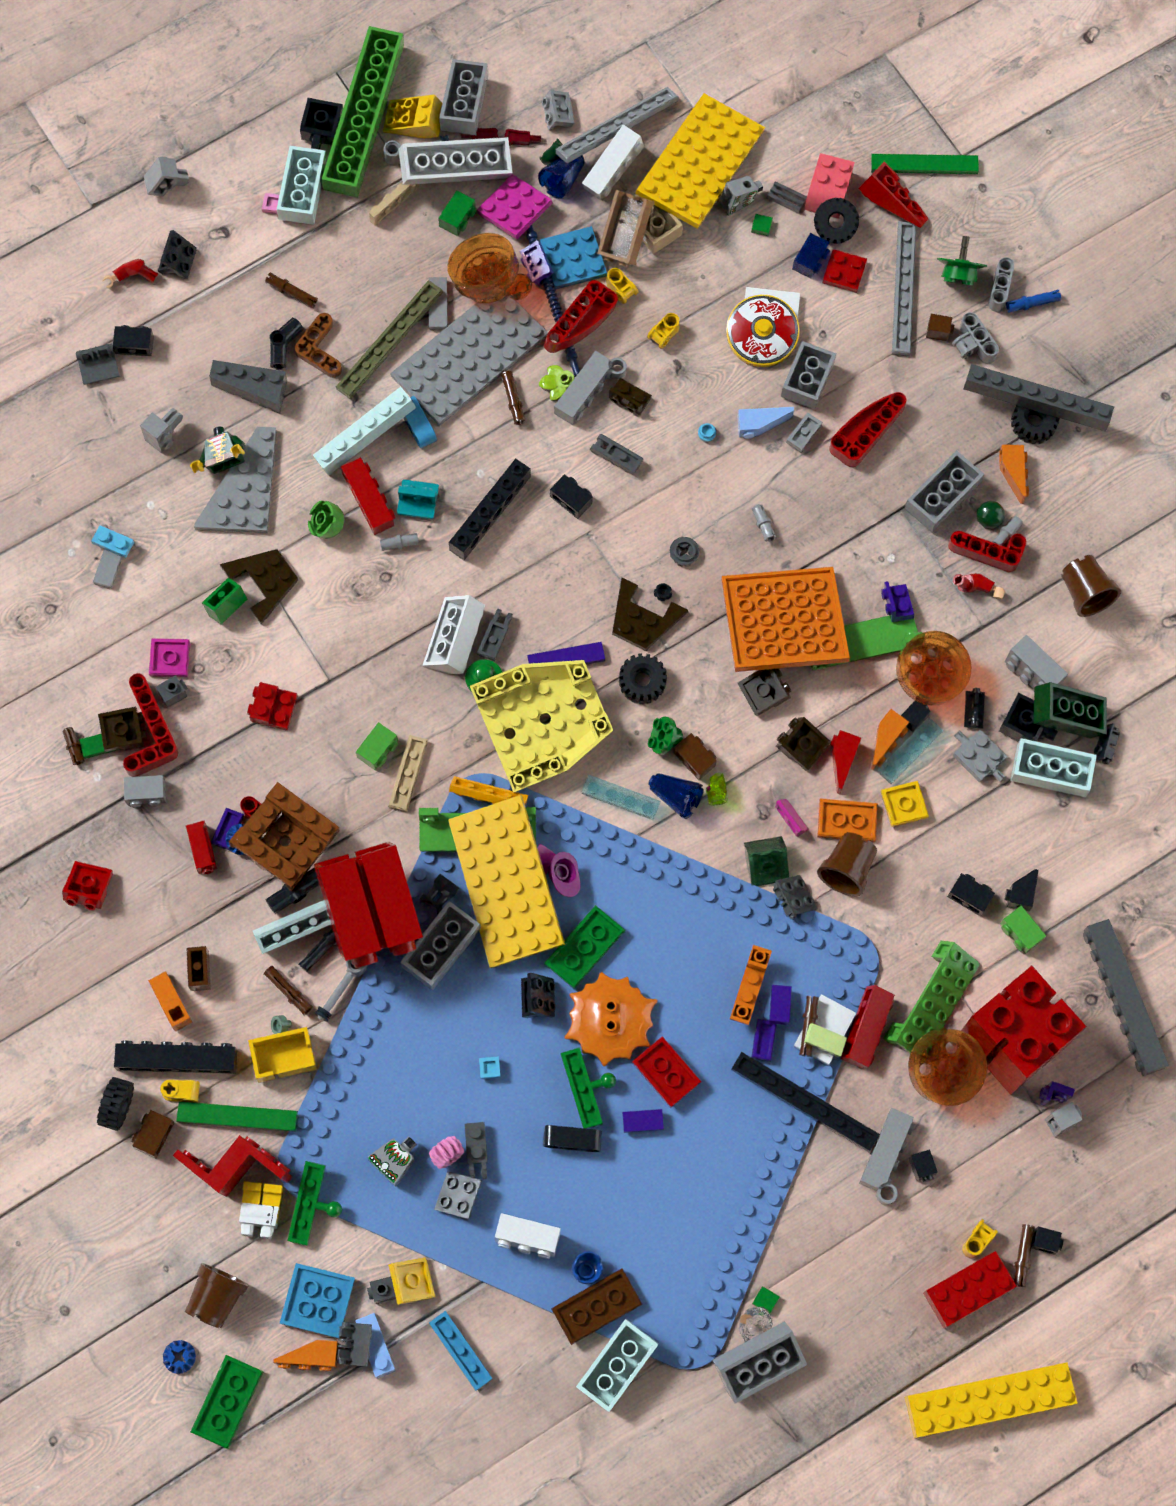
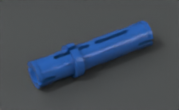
[1006,289,1061,313]

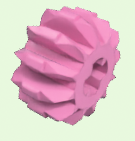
[429,1136,464,1169]

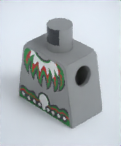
[719,176,763,216]
[367,1136,417,1187]

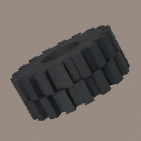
[814,198,859,244]
[1011,405,1060,444]
[619,653,667,704]
[97,1077,134,1131]

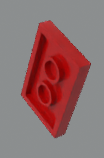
[632,1036,701,1108]

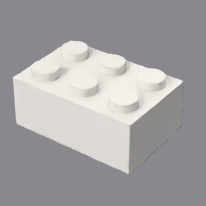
[495,1213,561,1259]

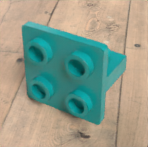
[397,479,439,519]

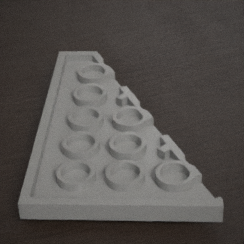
[194,427,277,533]

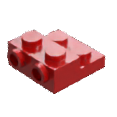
[247,682,298,731]
[62,861,113,910]

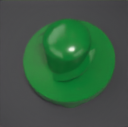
[465,659,503,692]
[648,716,684,755]

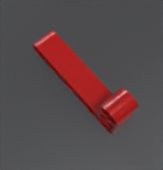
[123,673,179,777]

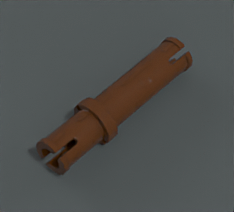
[265,272,318,308]
[501,371,525,425]
[264,966,313,1016]
[799,996,819,1057]
[1014,1224,1035,1287]

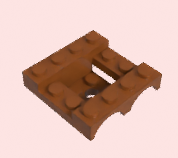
[229,782,340,891]

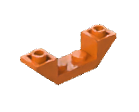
[730,945,772,1025]

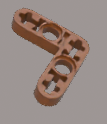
[295,313,342,378]

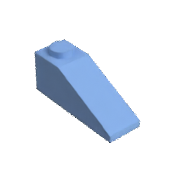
[737,407,794,439]
[355,1313,396,1379]

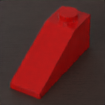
[830,730,861,794]

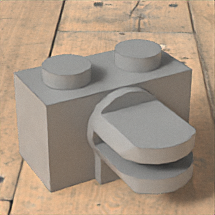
[144,157,189,196]
[140,408,183,453]

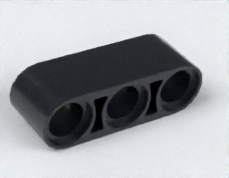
[543,1125,602,1152]

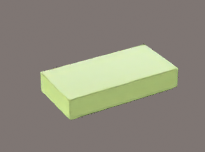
[804,1023,847,1057]

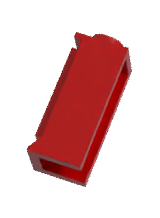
[186,820,217,875]

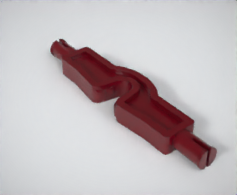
[461,128,541,146]

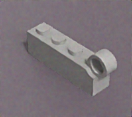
[554,351,627,425]
[859,1108,915,1205]

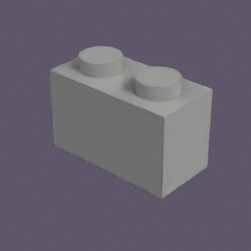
[124,775,166,807]
[1045,1102,1083,1137]

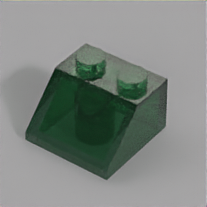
[744,836,789,886]

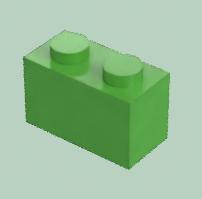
[356,722,398,770]
[1000,905,1046,954]

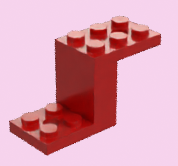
[173,1135,293,1197]

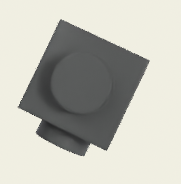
[156,675,188,708]
[367,1276,396,1304]

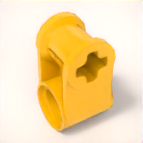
[606,268,639,304]
[647,313,680,349]
[160,1080,200,1103]
[962,1219,998,1258]

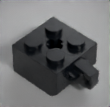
[300,98,343,150]
[999,692,1058,742]

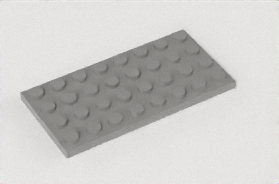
[390,284,548,426]

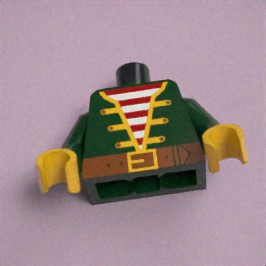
[190,426,246,474]

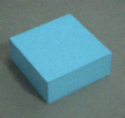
[479,1056,501,1079]

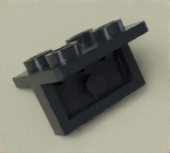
[158,230,197,279]
[521,973,556,1018]

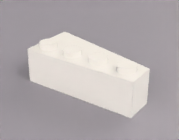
[582,125,644,200]

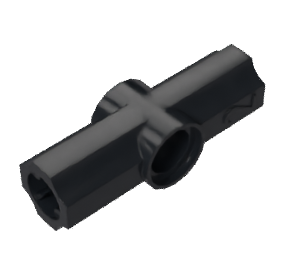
[265,868,319,914]

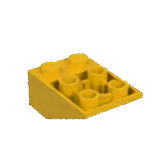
[383,94,443,139]

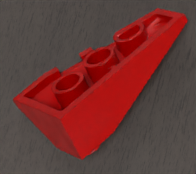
[858,162,928,228]

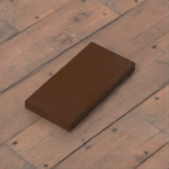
[551,1268,642,1345]

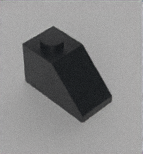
[1004,869,1039,912]

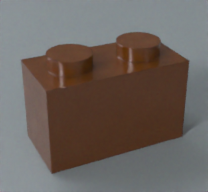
[673,733,717,780]
[186,946,211,991]
[132,1110,174,1159]

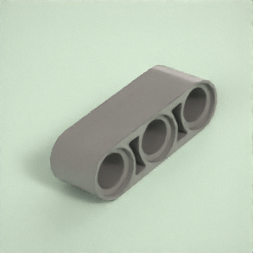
[989,257,1014,312]

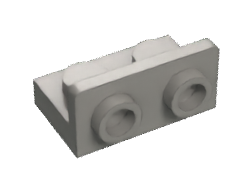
[542,90,575,130]

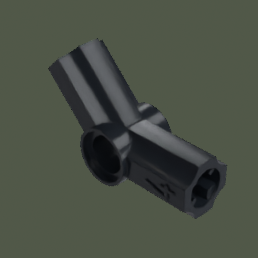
[269,317,304,370]

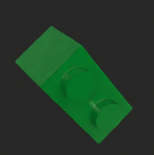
[438,190,477,236]
[202,577,248,624]

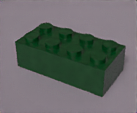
[1034,682,1107,739]

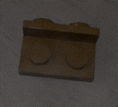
[609,378,652,415]

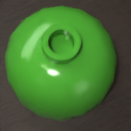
[308,501,344,539]

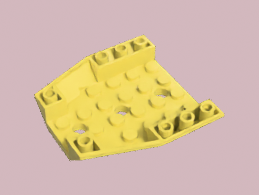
[470,660,613,792]

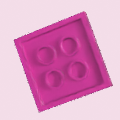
[477,174,553,239]

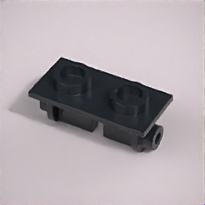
[964,688,985,729]
[1094,723,1120,765]

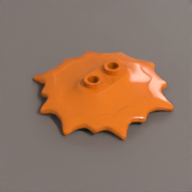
[564,972,658,1067]

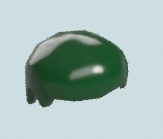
[539,138,563,166]
[976,501,1005,529]

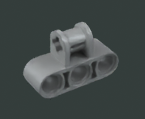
[952,312,999,364]

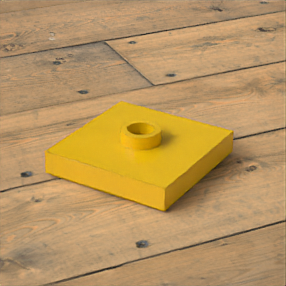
[880,781,929,827]
[388,1257,435,1305]

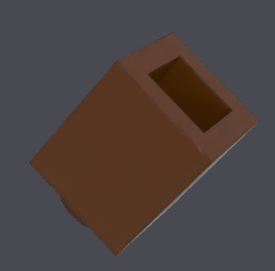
[926,313,955,341]

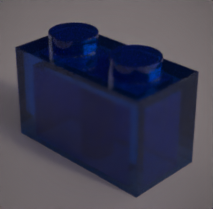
[792,233,830,279]

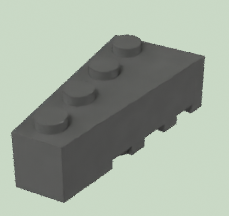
[209,360,287,414]

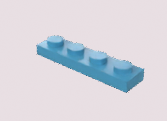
[429,1311,493,1391]

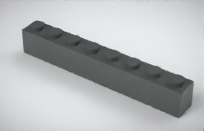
[963,364,1115,432]
[1083,919,1169,1076]

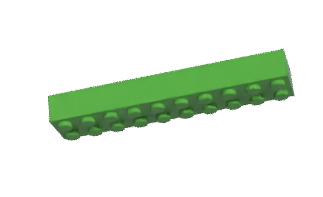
[321,26,404,198]

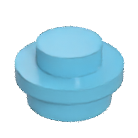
[698,423,716,442]

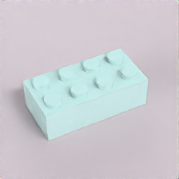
[277,146,327,225]
[1010,738,1097,797]
[576,1319,659,1412]

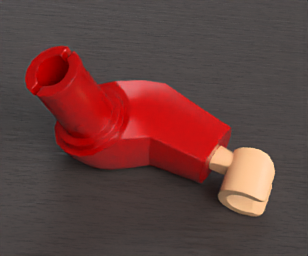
[103,259,159,288]
[953,573,1005,599]

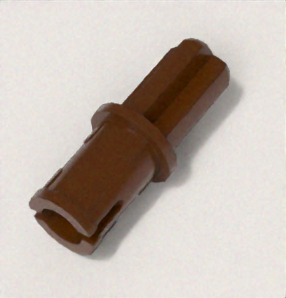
[63,727,85,765]

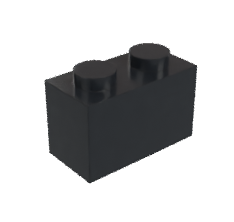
[112,325,154,356]
[550,474,593,519]
[947,873,995,917]

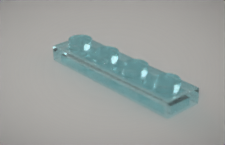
[877,718,943,784]
[581,775,660,820]

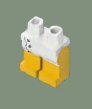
[239,1181,284,1239]

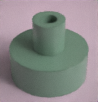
[271,1015,292,1034]

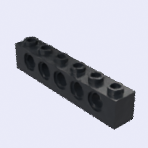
[448,458,531,561]

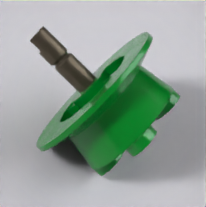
[937,236,987,285]

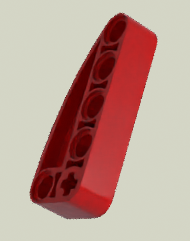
[544,280,618,353]
[829,392,907,467]

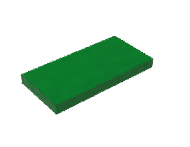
[544,905,625,989]
[190,1355,263,1449]

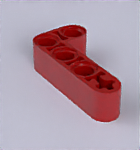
[948,531,1027,572]

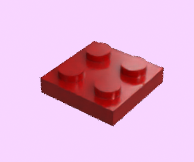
[822,249,867,293]

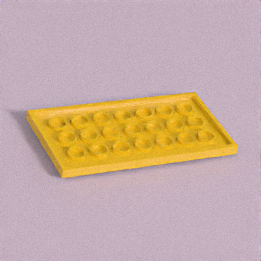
[635,93,765,229]
[448,795,565,968]

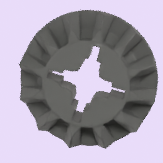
[670,537,699,566]

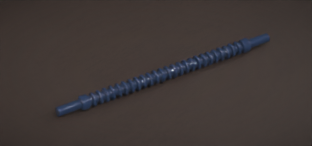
[526,225,580,377]

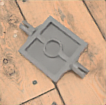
[953,729,1007,782]

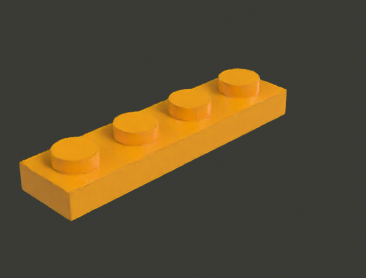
[449,776,529,806]

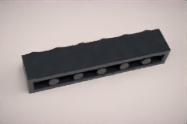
[114,1040,237,1074]

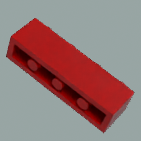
[341,457,396,535]
[840,985,895,1068]

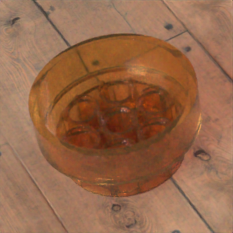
[447,233,519,303]
[896,631,972,706]
[908,1028,987,1106]

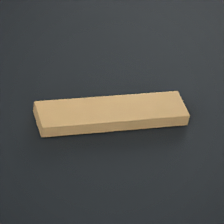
[388,735,428,812]

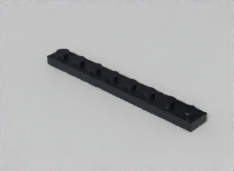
[731,1052,880,1152]

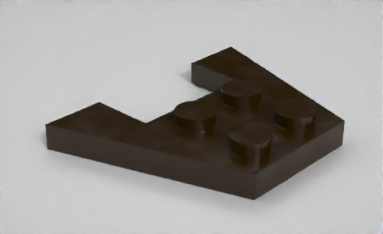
[220,549,298,625]
[612,577,688,651]

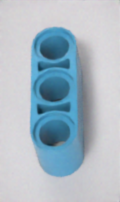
[404,396,437,449]

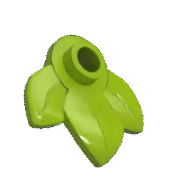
[539,365,575,401]

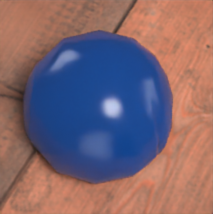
[572,1251,603,1284]

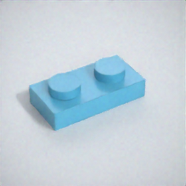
[91,525,134,558]

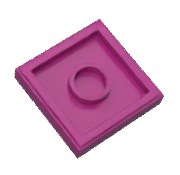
[149,638,190,677]

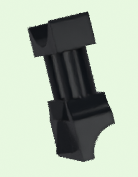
[419,874,459,915]

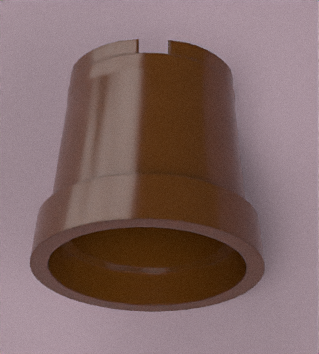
[1061,555,1121,617]
[817,832,877,897]
[185,1263,249,1328]

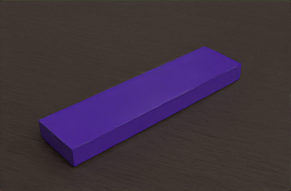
[527,641,605,665]

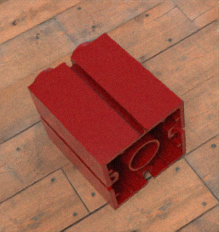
[314,842,423,968]
[958,965,1087,1095]

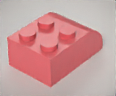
[804,153,855,219]

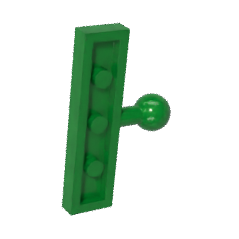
[560,1047,616,1129]
[287,1161,342,1246]

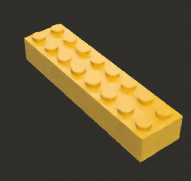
[904,1362,1078,1439]

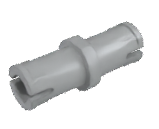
[752,504,776,542]
[992,516,1023,546]
[380,533,419,551]

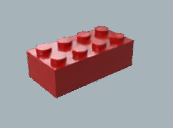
[923,1251,1017,1329]

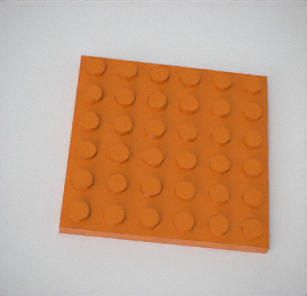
[721,567,850,672]

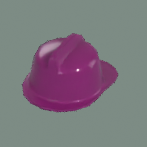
[548,852,580,897]

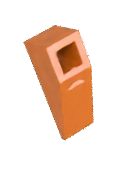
[999,445,1029,504]
[871,709,909,770]
[148,971,193,1032]
[273,1340,339,1371]

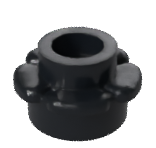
[654,583,672,601]

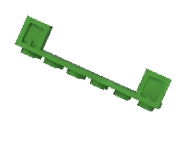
[811,615,924,671]
[419,807,536,852]
[883,940,980,1062]

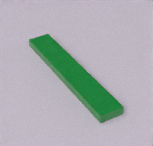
[871,154,979,174]
[176,1101,298,1132]

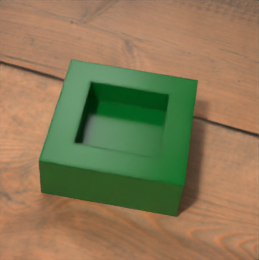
[751,213,773,236]
[752,1286,780,1315]

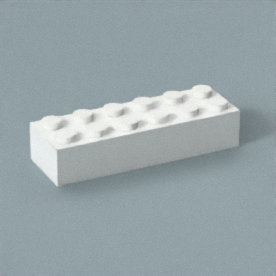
[399,137,512,185]

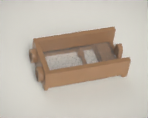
[597,190,655,267]

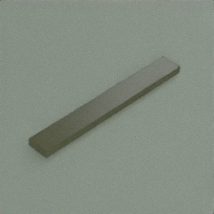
[336,280,443,399]

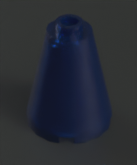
[538,155,585,199]
[648,773,704,819]

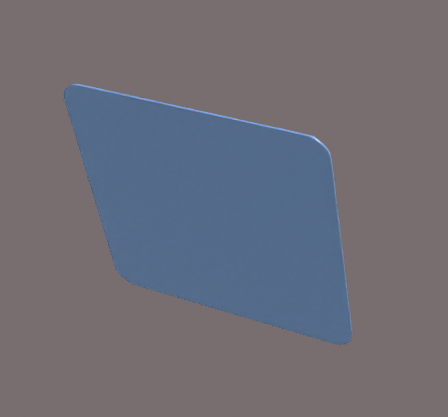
[278,773,879,1370]

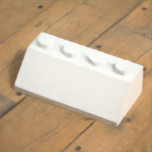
[423,595,485,674]

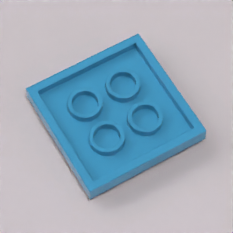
[540,226,607,290]
[280,1263,355,1338]

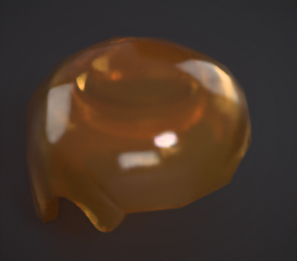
[503,273,532,300]

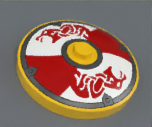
[726,295,800,367]

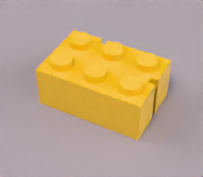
[248,1027,317,1083]

